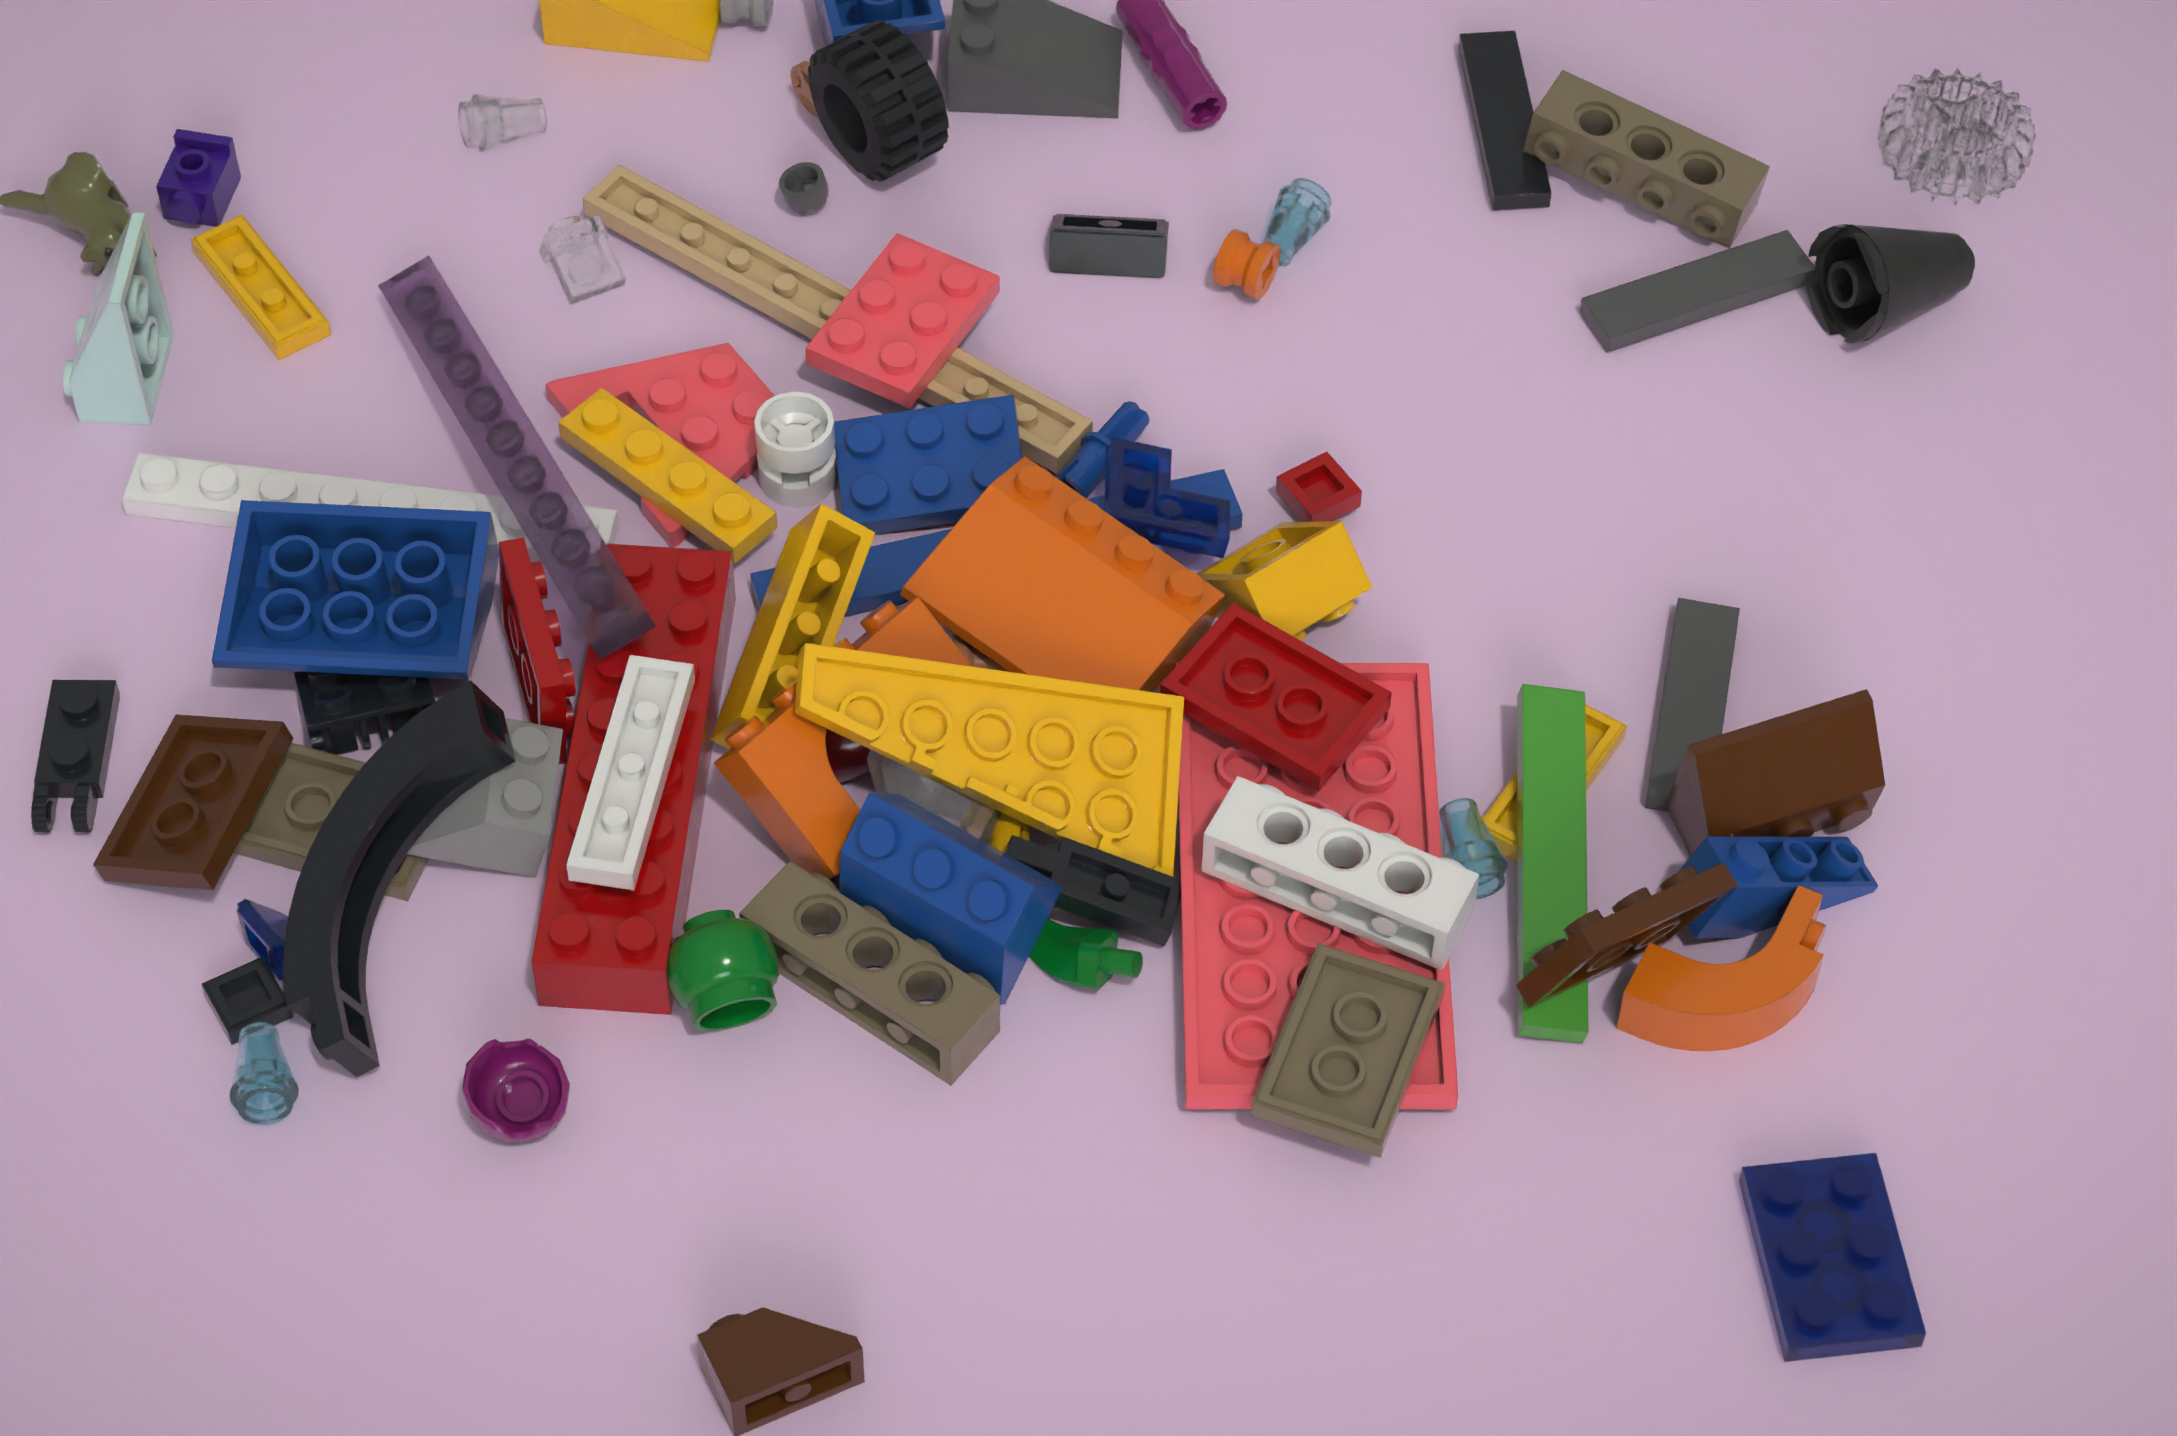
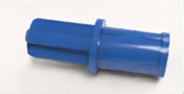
[1055,401,1150,499]

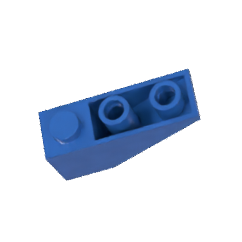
[1678,837,1878,939]

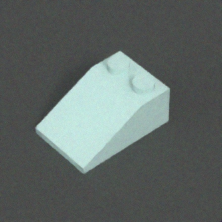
[63,212,174,426]

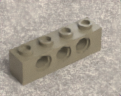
[1523,70,1770,248]
[739,861,1000,1086]

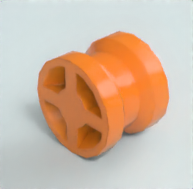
[1213,229,1281,300]

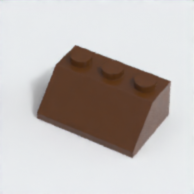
[1665,689,1885,856]

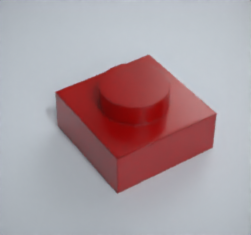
[1276,451,1362,522]

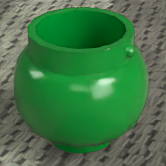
[667,909,779,1031]

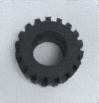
[808,20,949,182]

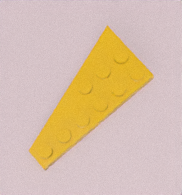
[794,643,1184,877]

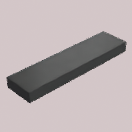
[1580,230,1815,352]
[1645,598,1740,812]

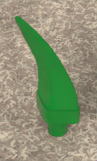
[1029,917,1143,990]

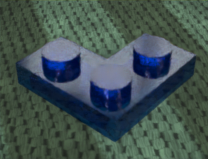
[1104,437,1230,558]

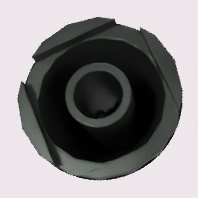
[1806,224,1975,343]

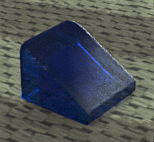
[237,899,288,983]

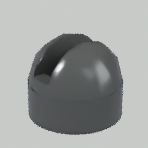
[779,162,829,213]

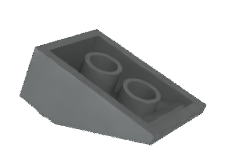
[947,0,1123,118]

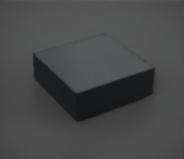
[201,956,293,1045]

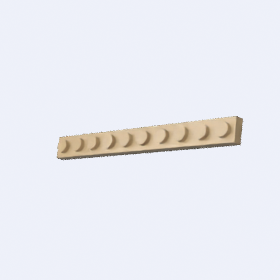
[582,164,1093,473]

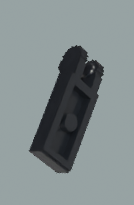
[31,680,120,832]

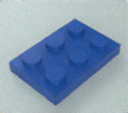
[834,395,1022,534]

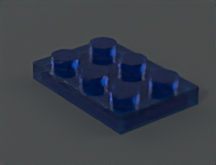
[1739,1153,1926,1362]

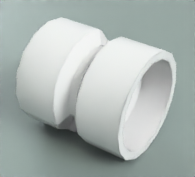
[754,391,837,507]

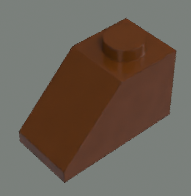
[697,1307,865,1436]

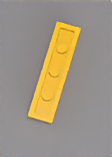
[558,387,778,564]

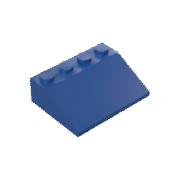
[212,500,499,680]

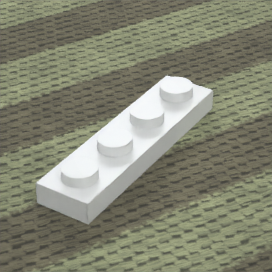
[566,655,695,890]

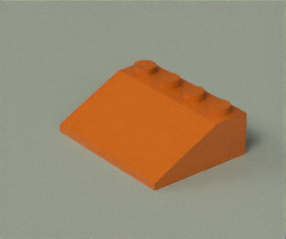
[900,456,1225,692]

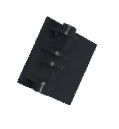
[294,671,435,754]

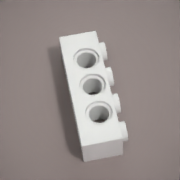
[1202,776,1480,971]

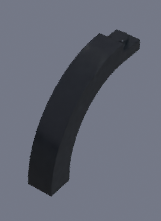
[283,680,516,1077]

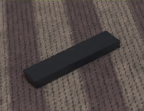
[1458,30,1552,210]

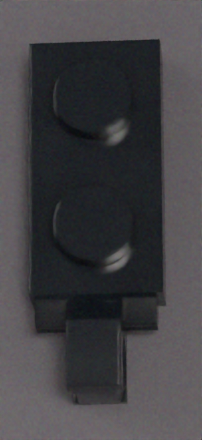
[1003,835,1181,947]

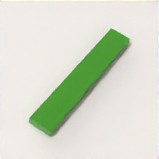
[1517,684,1589,1043]

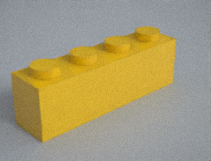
[710,503,876,749]

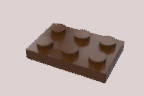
[93,714,294,890]
[1516,862,1738,1008]

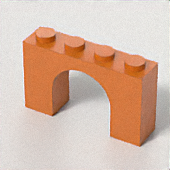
[714,597,972,879]

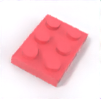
[805,233,1000,409]

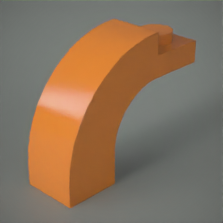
[1616,885,1826,1051]

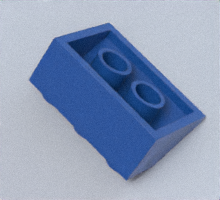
[839,793,1063,1004]

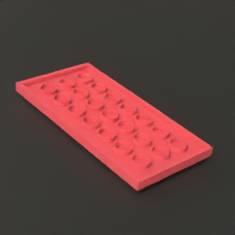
[1176,662,1458,1109]

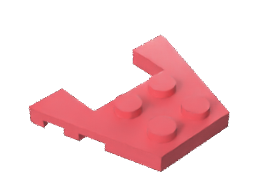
[545,343,775,548]

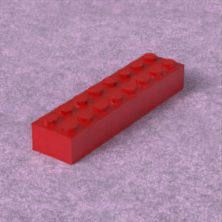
[531,543,736,1015]

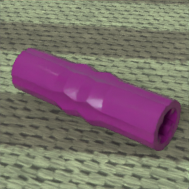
[1116,0,1227,129]

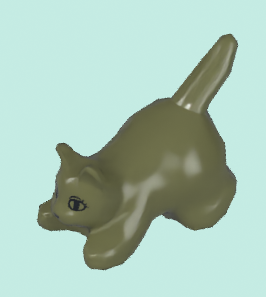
[0,152,157,276]

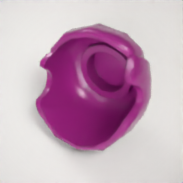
[462,1039,570,1142]

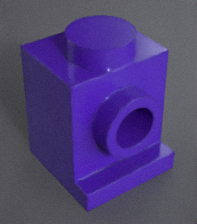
[156,129,241,227]

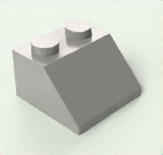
[407,718,563,878]

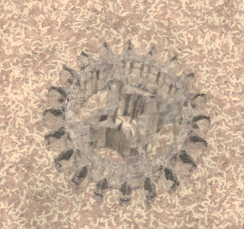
[1878,67,2036,206]

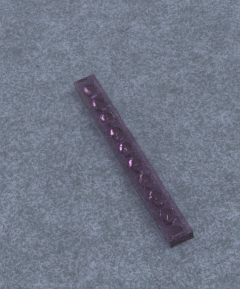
[378,255,656,660]

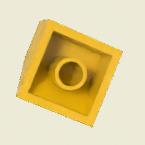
[1196,521,1373,641]

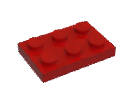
[499,538,576,764]
[1160,603,1392,792]

